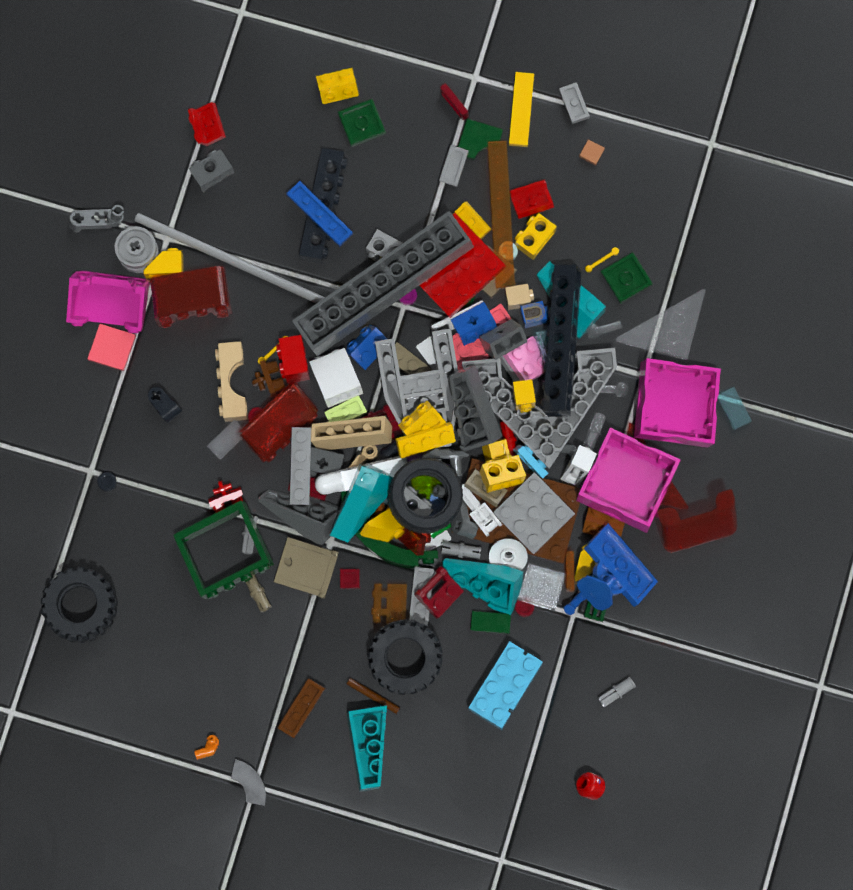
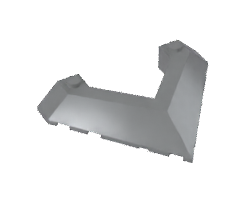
[462,348,617,469]

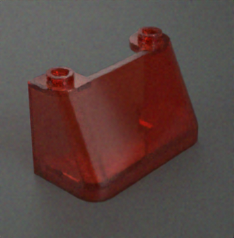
[654,489,738,552]

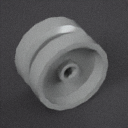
[114,226,159,273]

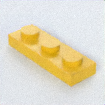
[396,422,456,459]

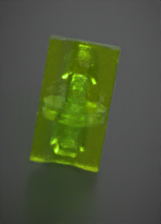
[411,475,443,500]

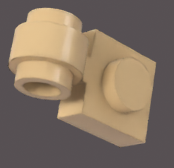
[348,445,378,468]

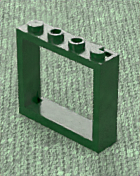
[173,501,274,600]

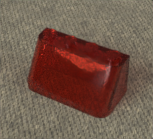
[236,382,318,463]

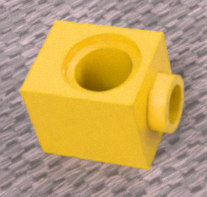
[482,439,510,462]

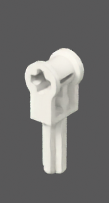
[462,484,502,537]

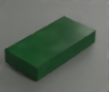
[471,611,511,634]

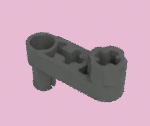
[68,205,124,233]
[433,485,478,539]

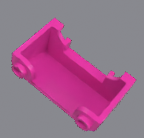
[66,271,150,333]

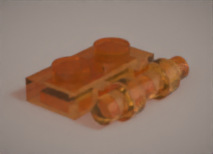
[371,584,407,623]

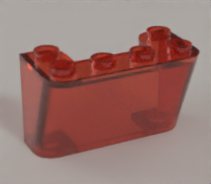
[150,266,233,328]

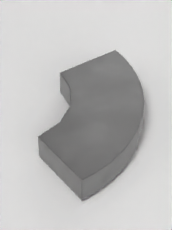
[231,759,266,806]

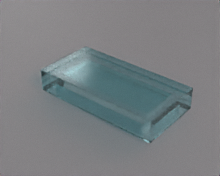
[717,387,752,430]

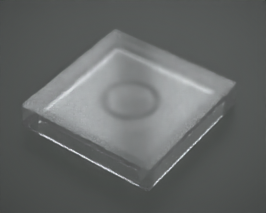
[518,563,566,611]

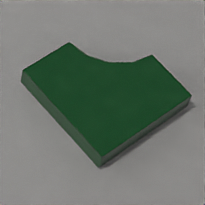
[458,119,503,160]

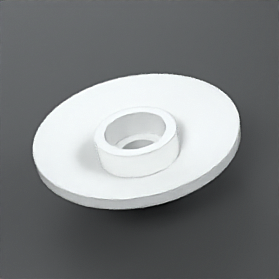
[489,539,528,571]

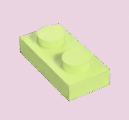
[324,396,367,422]

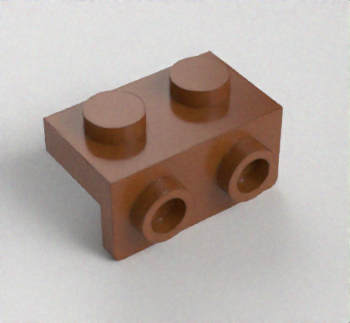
[583,507,625,537]

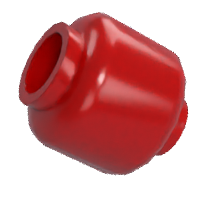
[576,772,605,800]

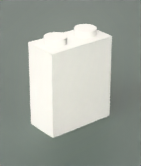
[309,348,363,408]

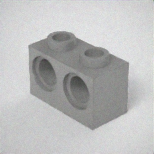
[366,229,403,261]

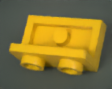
[316,68,359,104]
[452,202,491,239]

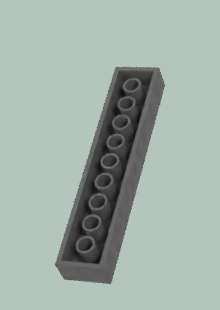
[292,211,474,356]

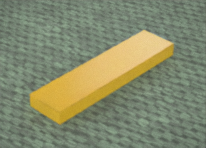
[509,72,534,147]

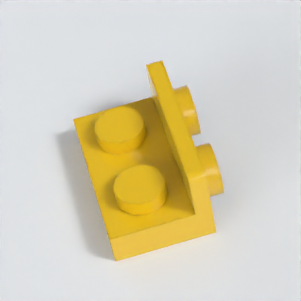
[398,401,446,435]

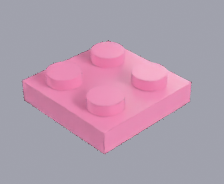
[503,336,547,381]

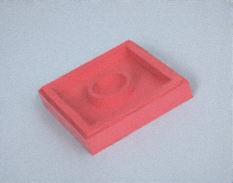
[88,324,136,371]

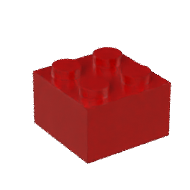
[276,335,310,384]

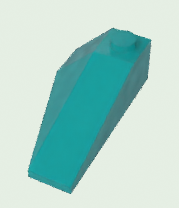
[443,558,524,615]

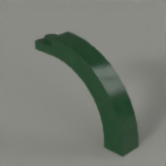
[341,490,438,569]

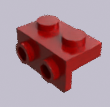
[188,102,226,146]
[510,180,554,219]

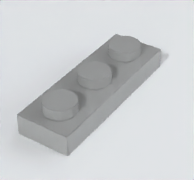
[409,567,434,626]

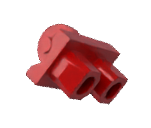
[208,481,243,513]

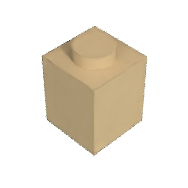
[505,284,534,310]

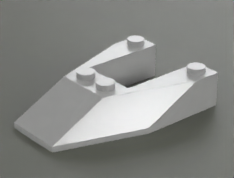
[375,329,458,448]

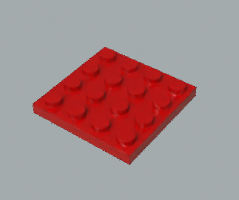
[419,213,506,318]

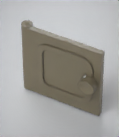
[274,537,339,598]

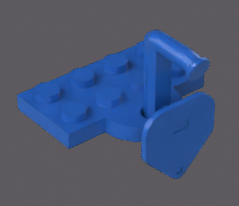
[564,523,658,615]

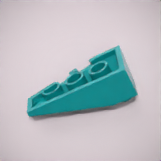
[537,261,606,339]
[330,464,393,543]

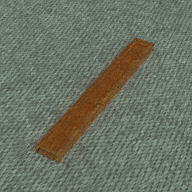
[488,141,515,289]

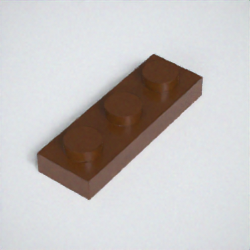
[278,678,325,739]

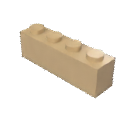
[311,416,392,450]

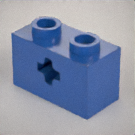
[451,302,497,346]

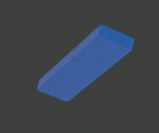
[286,181,353,247]

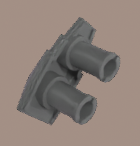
[422,447,469,477]

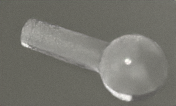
[586,321,622,340]
[600,382,629,397]

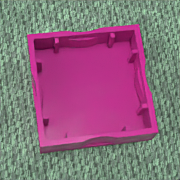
[634,358,721,448]
[577,428,680,533]

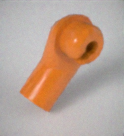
[194,735,219,760]

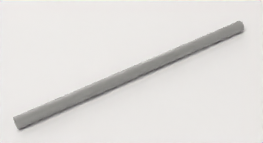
[135,213,325,304]

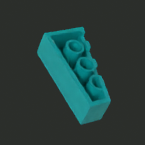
[347,705,387,792]

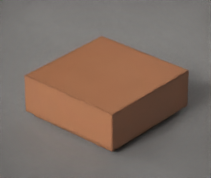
[579,140,605,166]

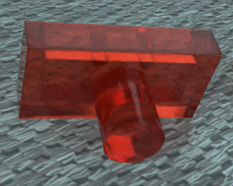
[398,527,431,556]

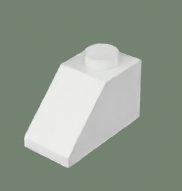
[561,445,597,488]

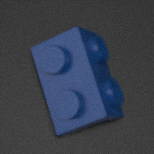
[346,325,387,370]

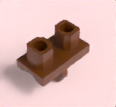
[252,360,285,397]

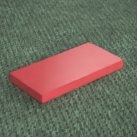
[452,304,512,370]

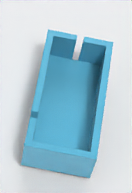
[468,641,543,730]

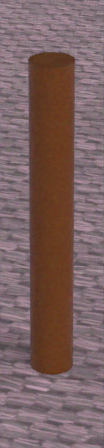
[347,678,400,714]

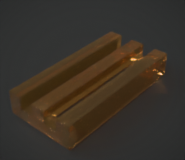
[566,551,575,592]

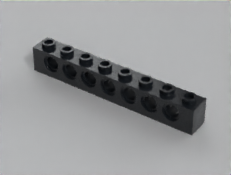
[541,264,582,417]

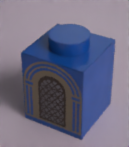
[520,301,549,328]

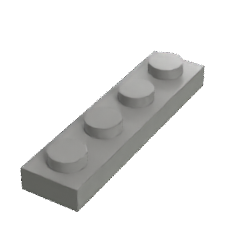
[290,427,312,505]

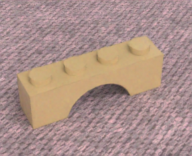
[215,342,248,422]

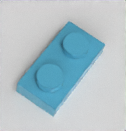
[513,445,548,479]

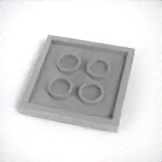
[493,472,575,555]

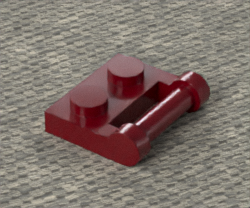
[414,566,464,619]

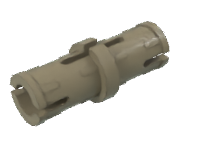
[245,575,272,612]

